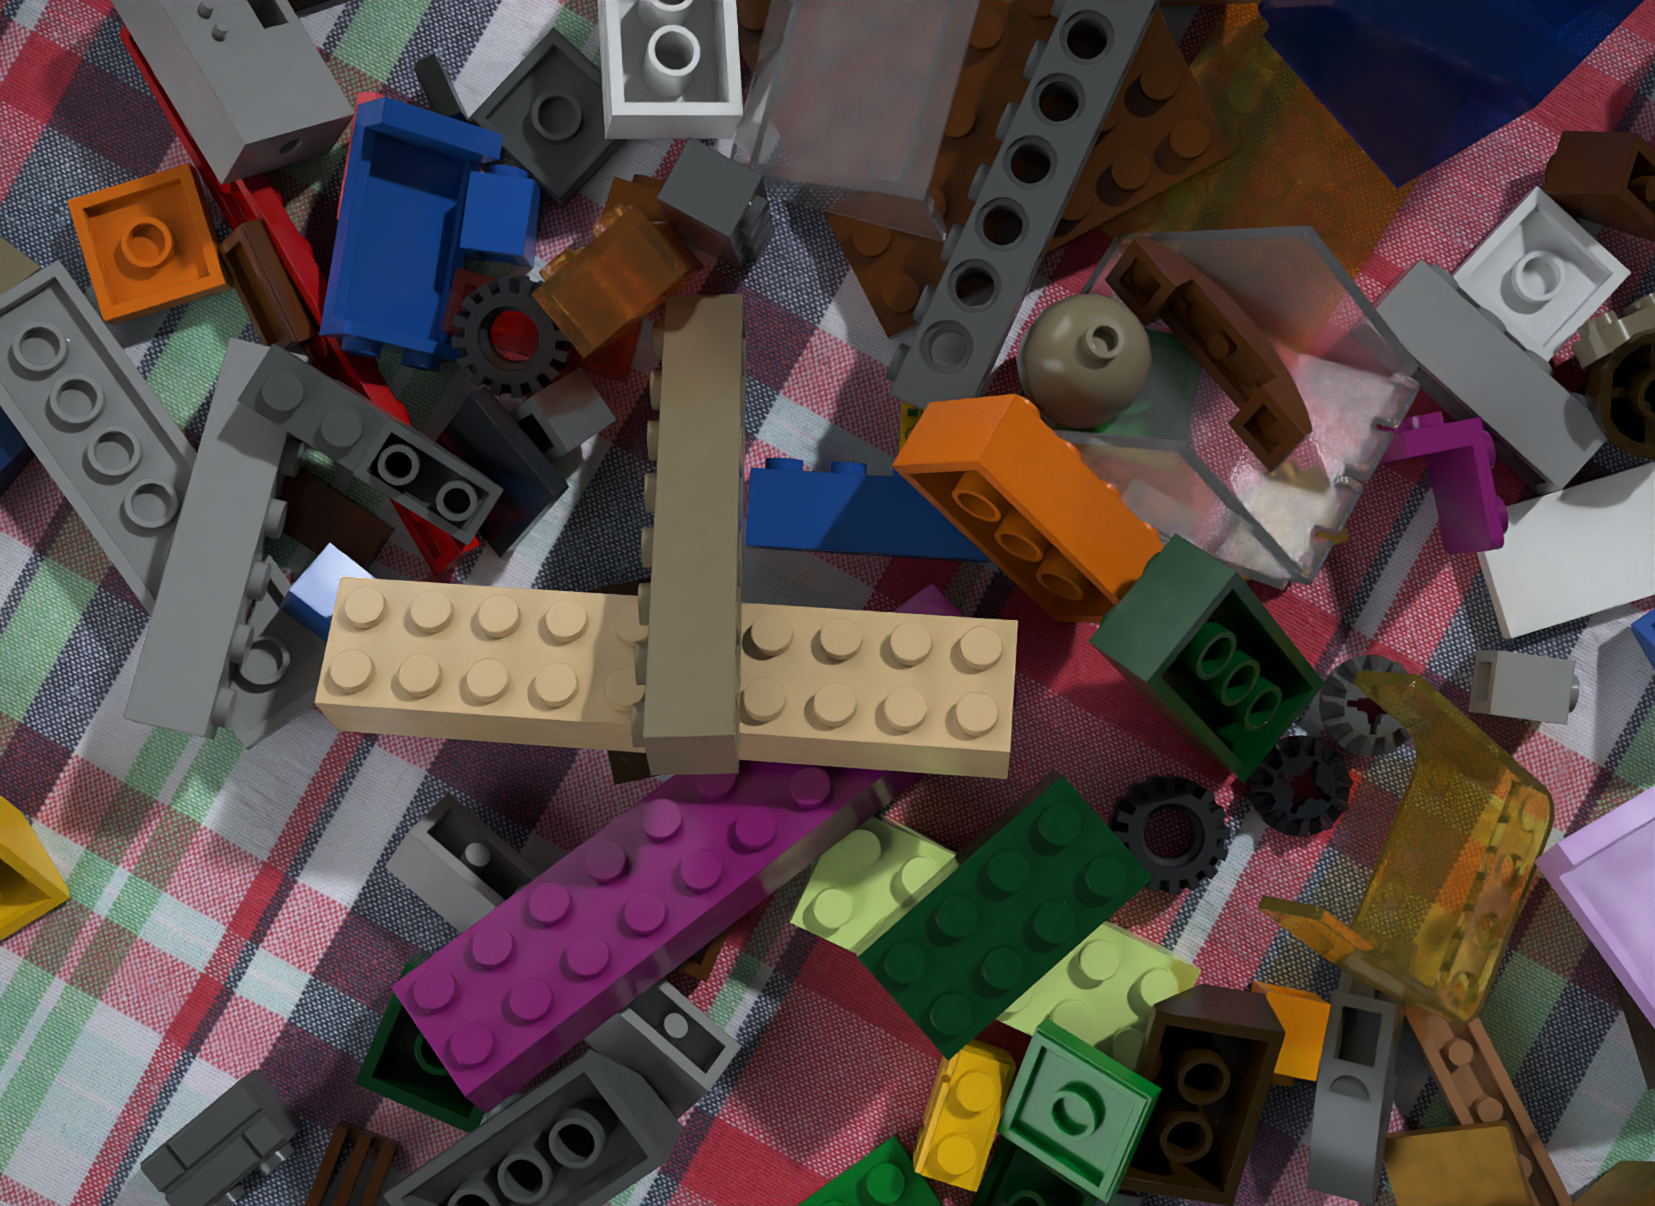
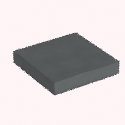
[468,27,628,209]

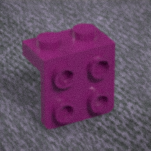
[1361,411,1508,555]

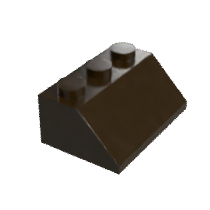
[1120,983,1286,1206]

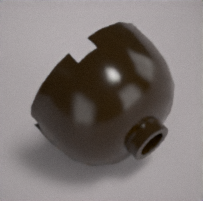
[1584,328,1655,460]

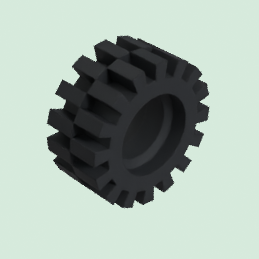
[451,275,577,398]
[1107,774,1231,894]

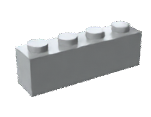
[1352,259,1607,495]

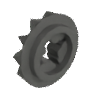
[1319,655,1424,757]

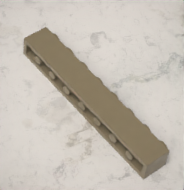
[631,294,747,775]

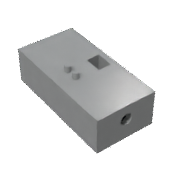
[111,0,356,185]

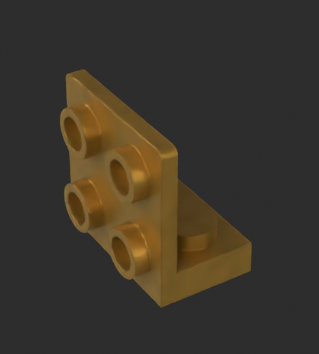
[1383,1120,1534,1206]

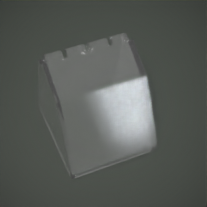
[729,0,1011,242]
[1017,225,1421,591]

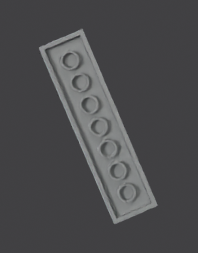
[0,259,327,750]

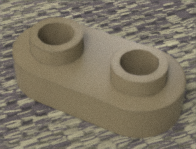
[1571,292,1655,370]

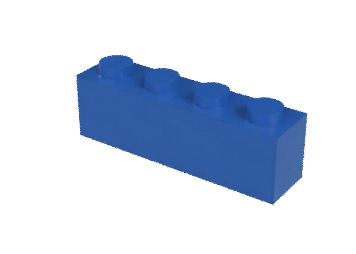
[746,458,994,564]

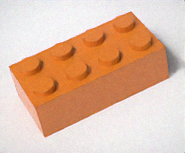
[891,394,1165,623]

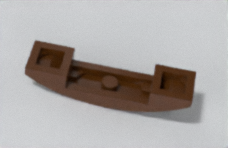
[1105,235,1313,472]

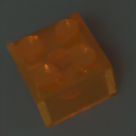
[531,203,705,358]

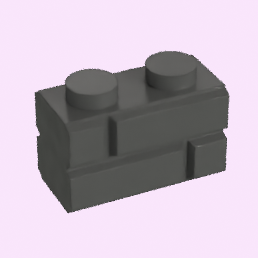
[140,1069,303,1206]

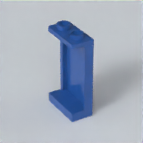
[319,97,503,372]

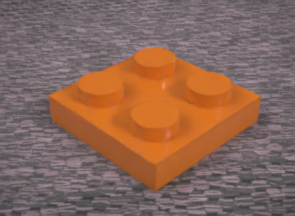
[67,163,233,326]

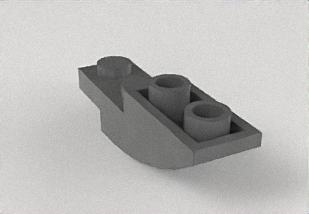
[237,344,504,545]
[1307,930,1417,1206]

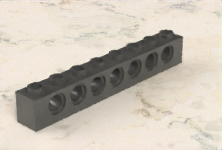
[886,0,1161,410]

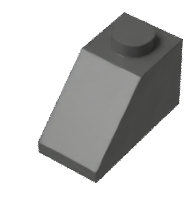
[509,366,616,463]

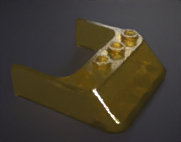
[1258,671,1555,1025]

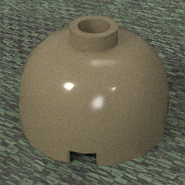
[1016,293,1152,429]

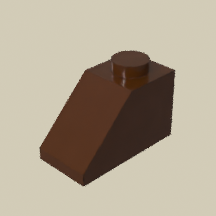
[1544,131,1655,242]

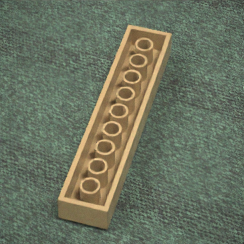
[314,577,1018,779]

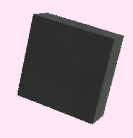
[413,53,471,124]

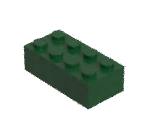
[1089,533,1325,783]
[856,770,1153,1061]

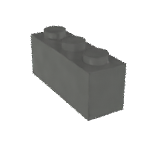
[657,137,775,272]

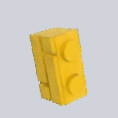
[912,1039,1016,1192]

